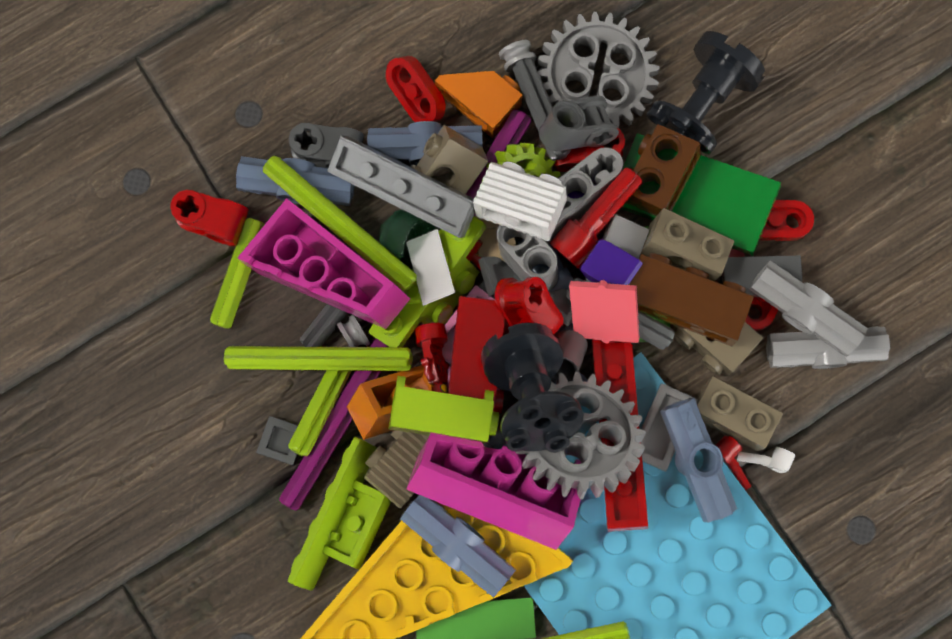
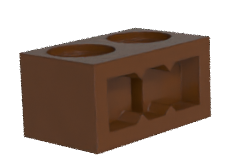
[625,124,701,216]

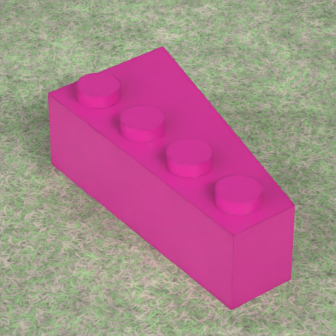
[237,198,411,329]
[406,433,581,550]

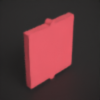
[569,280,639,343]

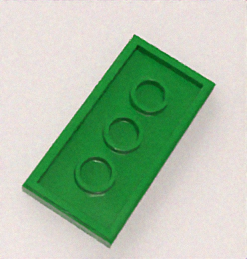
[620,133,781,256]

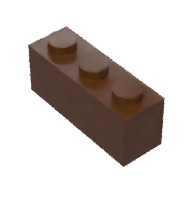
[629,253,754,347]

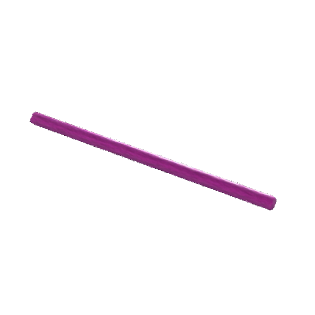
[279,110,531,511]

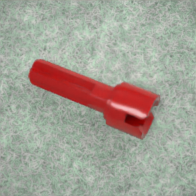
[549,168,642,268]

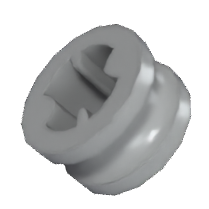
[499,40,537,72]
[337,315,370,347]

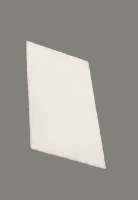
[406,229,455,306]

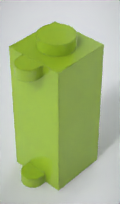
[388,376,499,444]

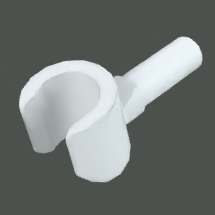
[737,447,795,473]

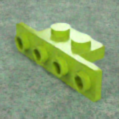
[369,216,487,347]
[288,437,391,591]

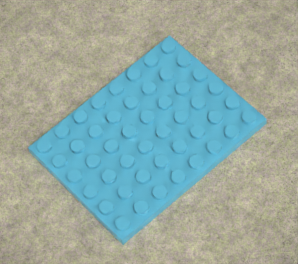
[524,352,832,639]

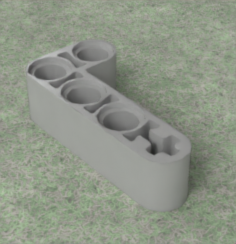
[497,148,623,291]

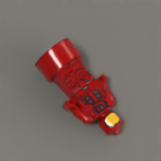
[415,323,449,394]

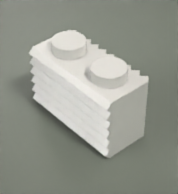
[473,162,567,241]

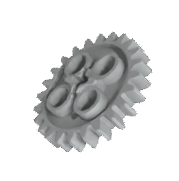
[537,12,660,128]
[516,372,646,499]

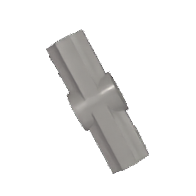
[749,260,868,357]
[766,326,890,369]

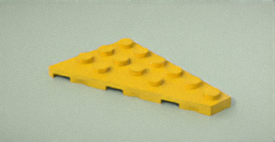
[300,501,574,639]

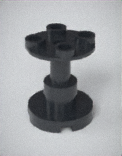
[647,31,765,154]
[481,323,584,453]

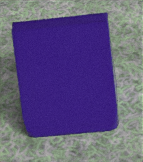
[581,239,643,285]

